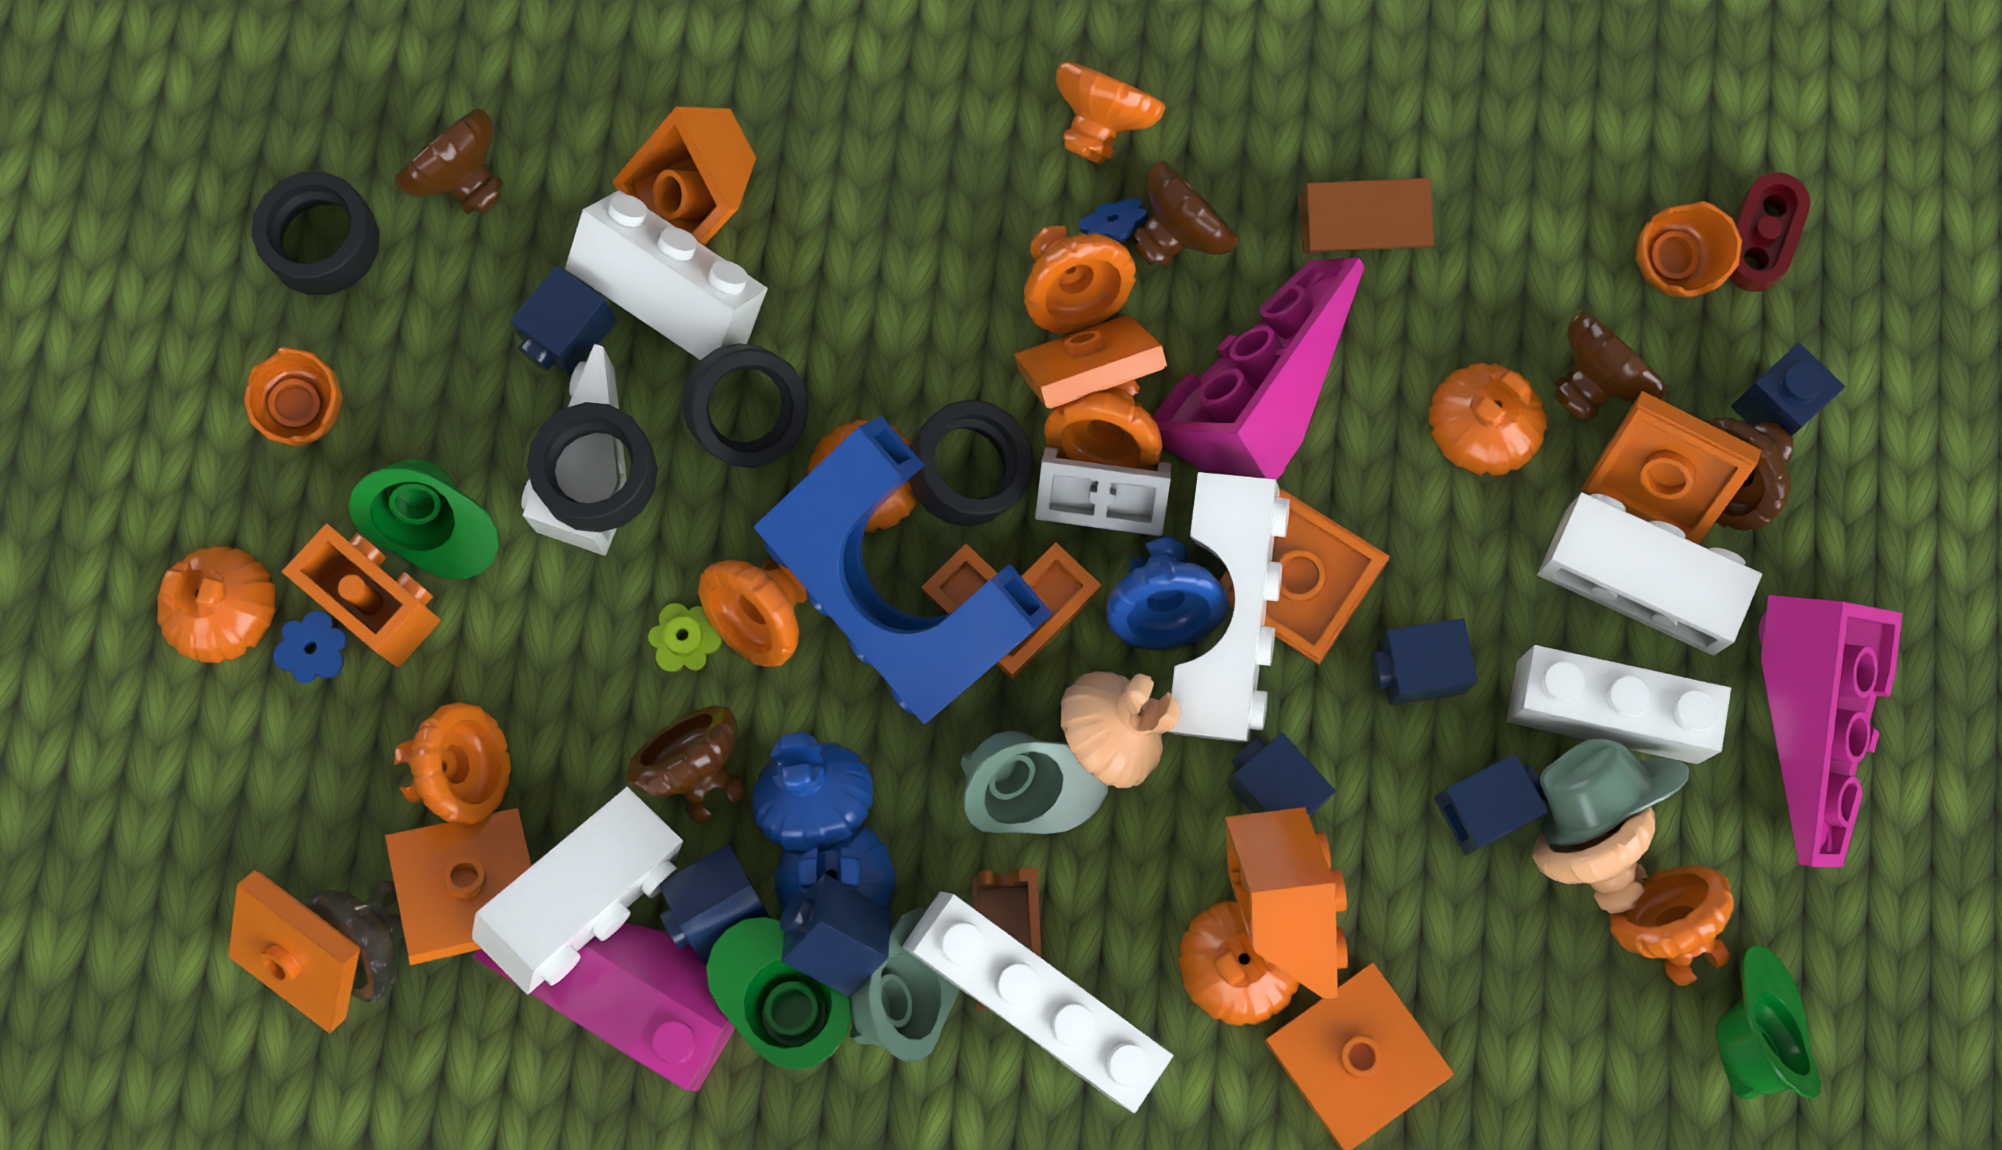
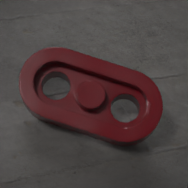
[1728,172,1810,292]

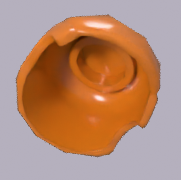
[1635,201,1742,298]
[244,347,344,446]

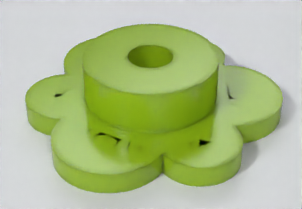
[648,603,723,673]

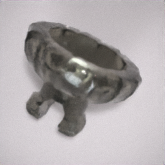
[302,880,405,1003]

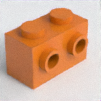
[281,523,442,668]

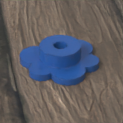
[1079,198,1148,242]
[273,611,348,684]

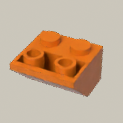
[1225,807,1348,999]

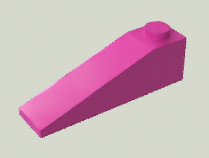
[1152,258,1364,480]
[1758,595,1903,867]
[472,923,735,1091]

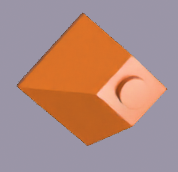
[612,107,756,246]

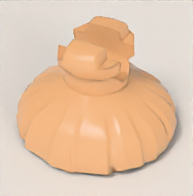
[1061,671,1181,788]
[1532,806,1655,914]

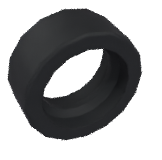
[251,172,380,295]
[682,343,809,468]
[909,399,1033,527]
[527,402,658,533]

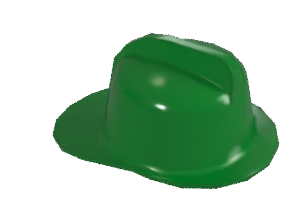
[348,459,499,579]
[707,917,851,1070]
[1715,944,1821,1099]

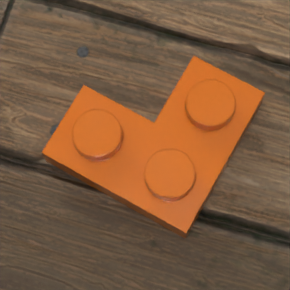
[921,542,1102,680]

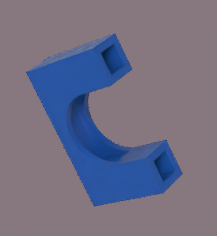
[753,416,1053,725]

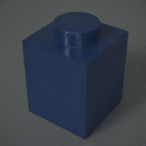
[510,265,617,377]
[1731,342,1846,436]
[1371,618,1478,706]
[1228,732,1336,817]
[1434,753,1548,856]
[659,844,771,966]
[780,874,891,997]

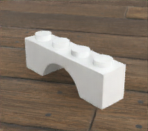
[1168,472,1290,743]
[901,891,1173,1113]

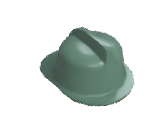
[961,730,1108,834]
[1540,738,1690,846]
[849,908,960,1061]

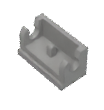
[1035,447,1171,536]

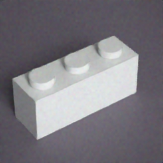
[565,190,768,360]
[1537,492,1762,656]
[1506,645,1731,764]
[472,787,683,995]

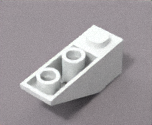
[521,344,627,556]

